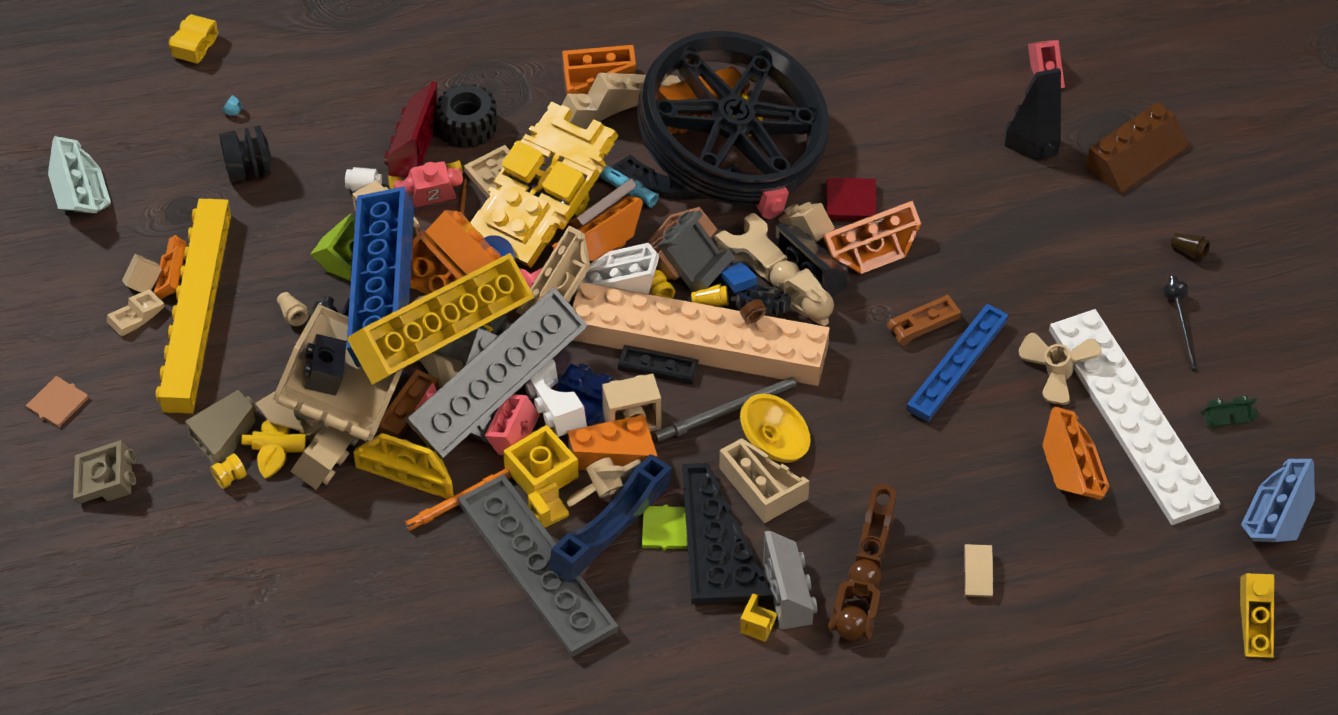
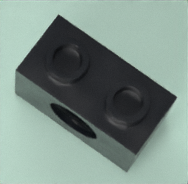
[302,334,347,396]

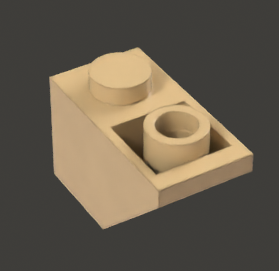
[778,202,835,242]

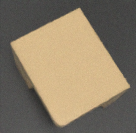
[122,254,162,292]

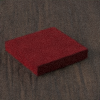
[827,178,877,221]

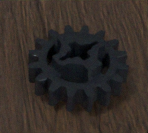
[736,285,791,317]

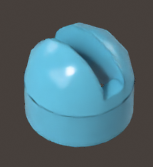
[221,95,242,116]

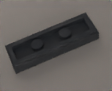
[618,345,699,385]

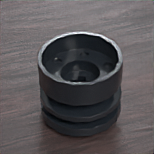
[219,125,272,183]

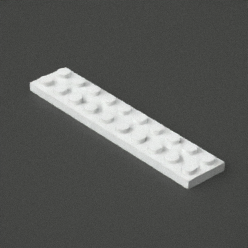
[1049,309,1220,525]

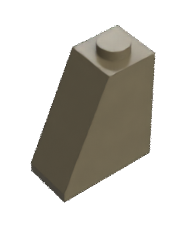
[185,390,256,465]

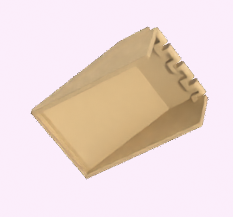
[273,304,403,442]

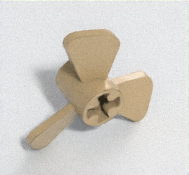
[1019,333,1102,405]
[567,457,642,507]

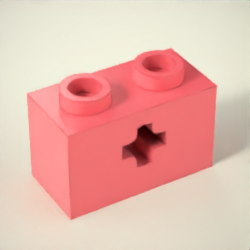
[485,395,540,455]

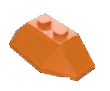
[552,196,643,261]
[823,201,921,274]
[1042,407,1109,500]

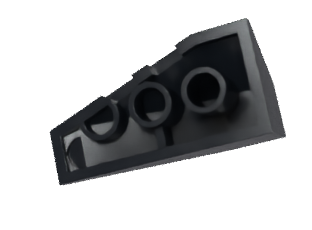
[1003,68,1061,159]

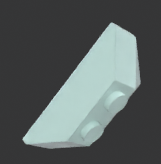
[48,136,111,213]

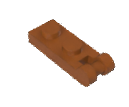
[887,295,961,346]

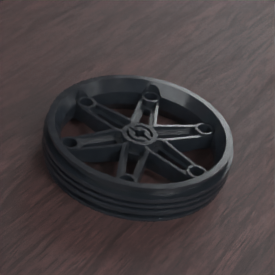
[637,31,829,205]

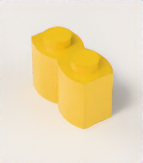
[169,14,218,64]

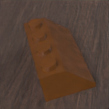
[1086,101,1189,195]

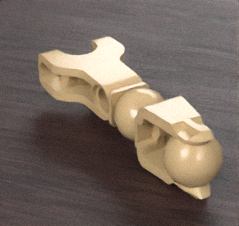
[714,213,834,326]

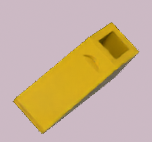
[1240,573,1274,658]

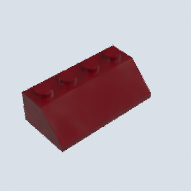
[384,81,438,178]

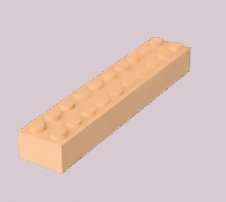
[572,282,830,386]

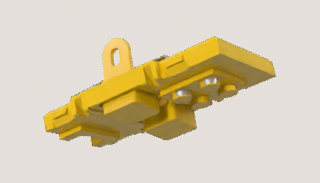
[470,102,618,268]

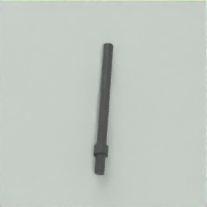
[654,377,797,442]

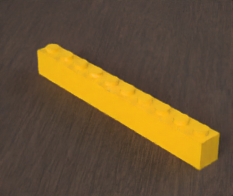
[156,199,231,414]

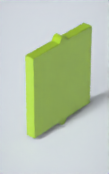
[642,504,687,551]

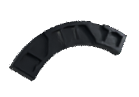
[612,155,743,200]

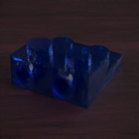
[557,363,614,426]

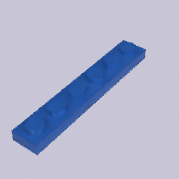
[906,304,1009,422]

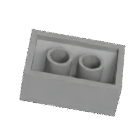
[763,531,817,630]

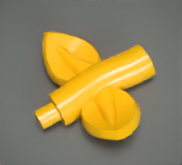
[242,420,307,479]

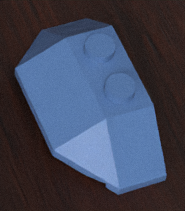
[1241,459,1315,542]

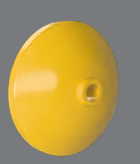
[740,394,810,463]

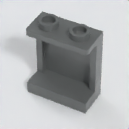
[658,211,735,292]

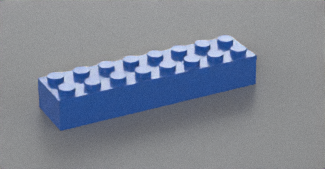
[346,186,414,367]

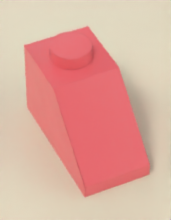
[1028,40,1065,88]

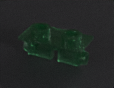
[1200,396,1258,427]

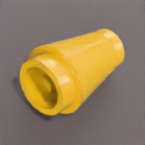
[691,284,729,308]

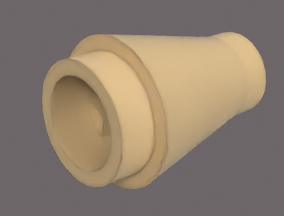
[277,292,308,326]

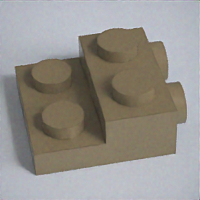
[73,440,137,504]

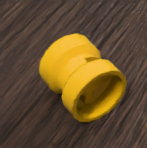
[649,270,675,299]
[210,453,247,489]

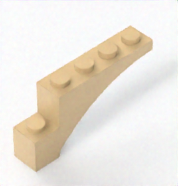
[561,73,681,130]

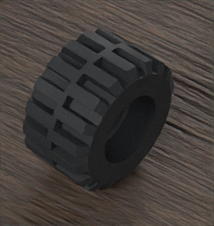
[436,83,498,147]

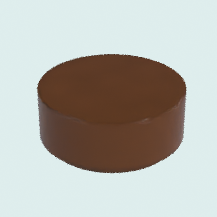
[740,299,767,323]

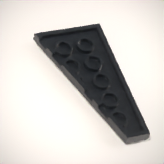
[682,463,774,605]

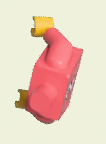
[388,160,464,208]

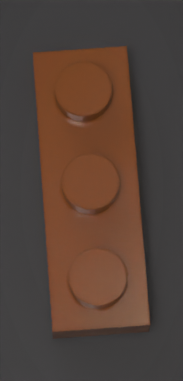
[377,369,439,439]

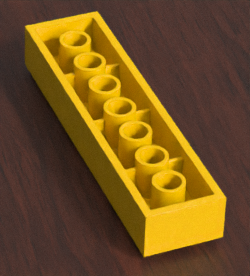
[347,253,535,385]

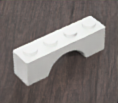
[525,358,587,437]

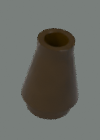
[1171,233,1210,260]

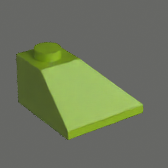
[310,213,356,281]

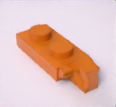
[154,235,187,300]

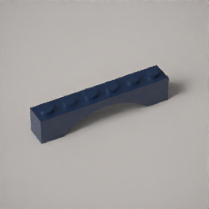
[549,454,672,583]

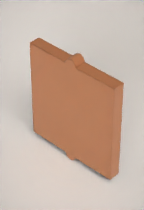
[26,376,89,428]

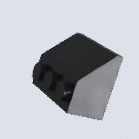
[775,223,848,297]

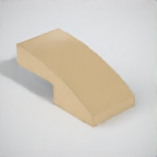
[107,289,164,337]
[964,544,993,598]

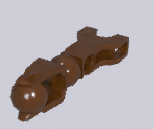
[828,484,896,642]

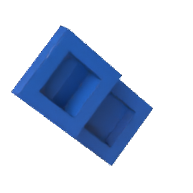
[718,262,758,293]

